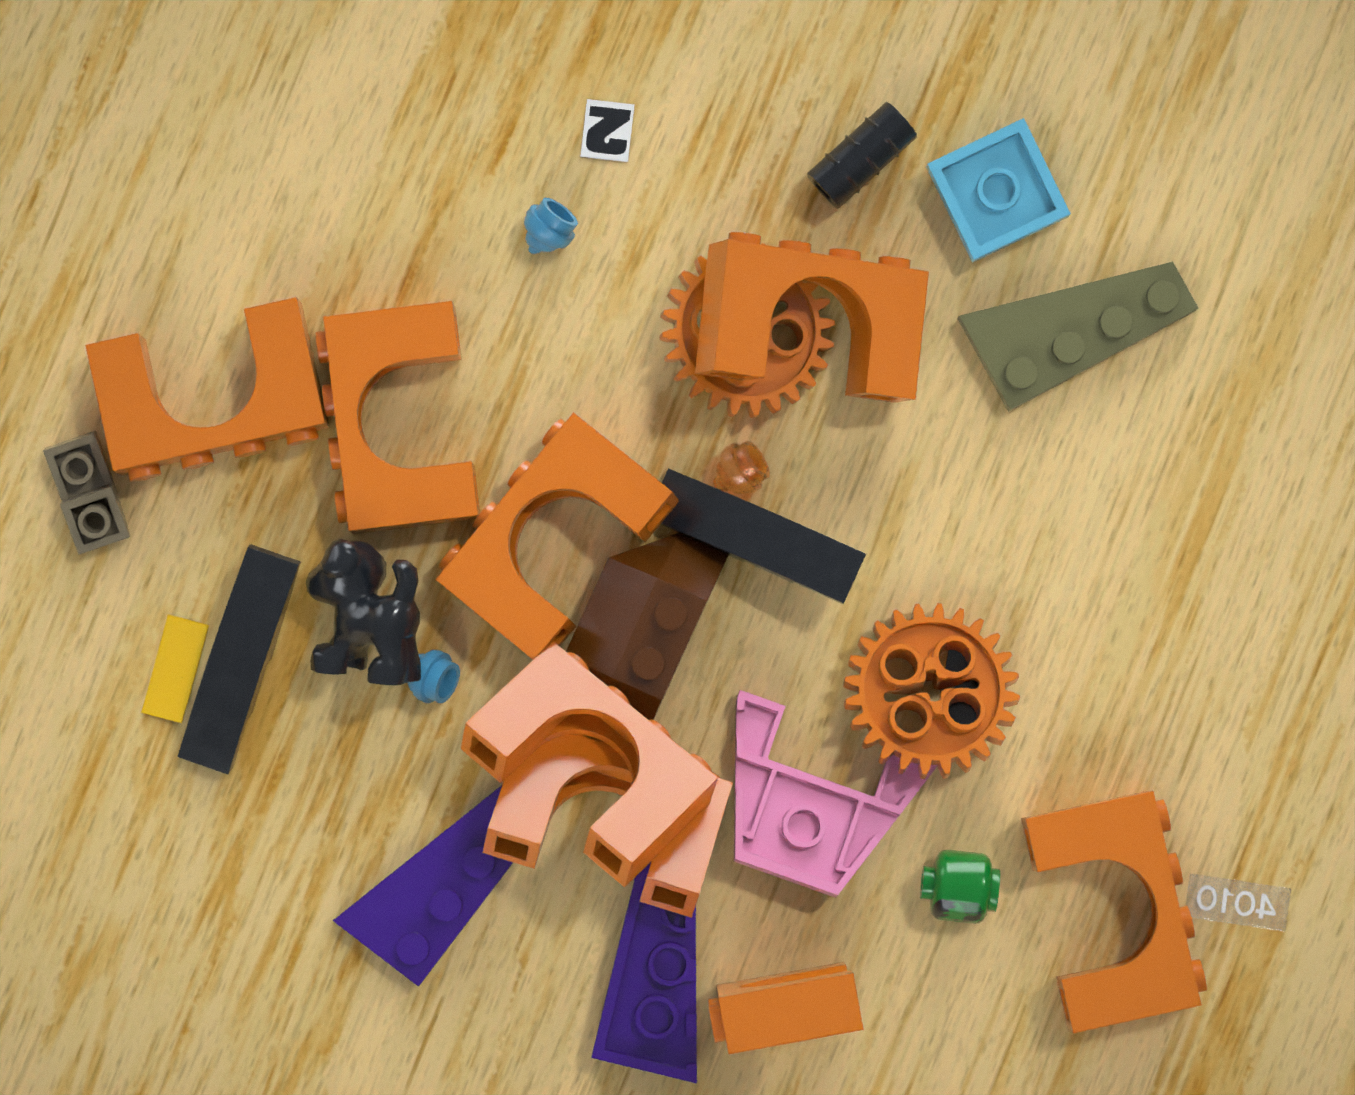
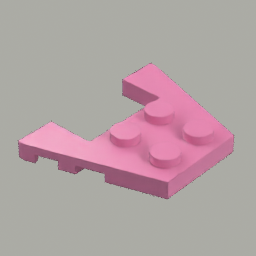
[734,690,937,898]

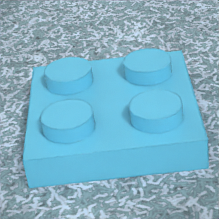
[926,118,1071,263]

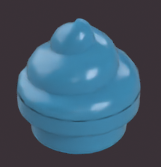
[524,198,578,254]
[407,650,460,703]

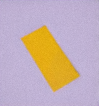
[141,614,209,723]

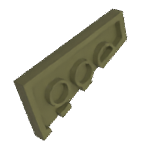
[957,262,1199,412]

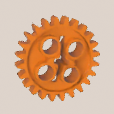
[659,243,835,418]
[843,603,1020,779]

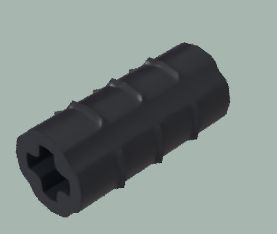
[807,102,917,209]

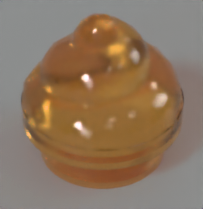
[713,441,770,494]

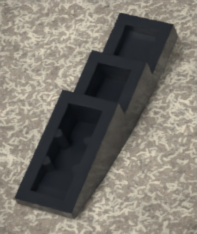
[661,468,866,604]
[177,544,301,774]

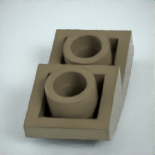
[43,431,130,554]

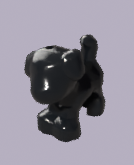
[306,539,421,685]

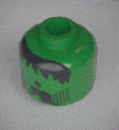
[920,850,1000,924]

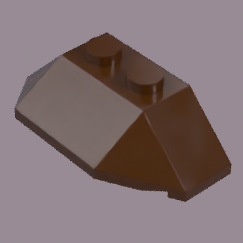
[566,532,729,720]

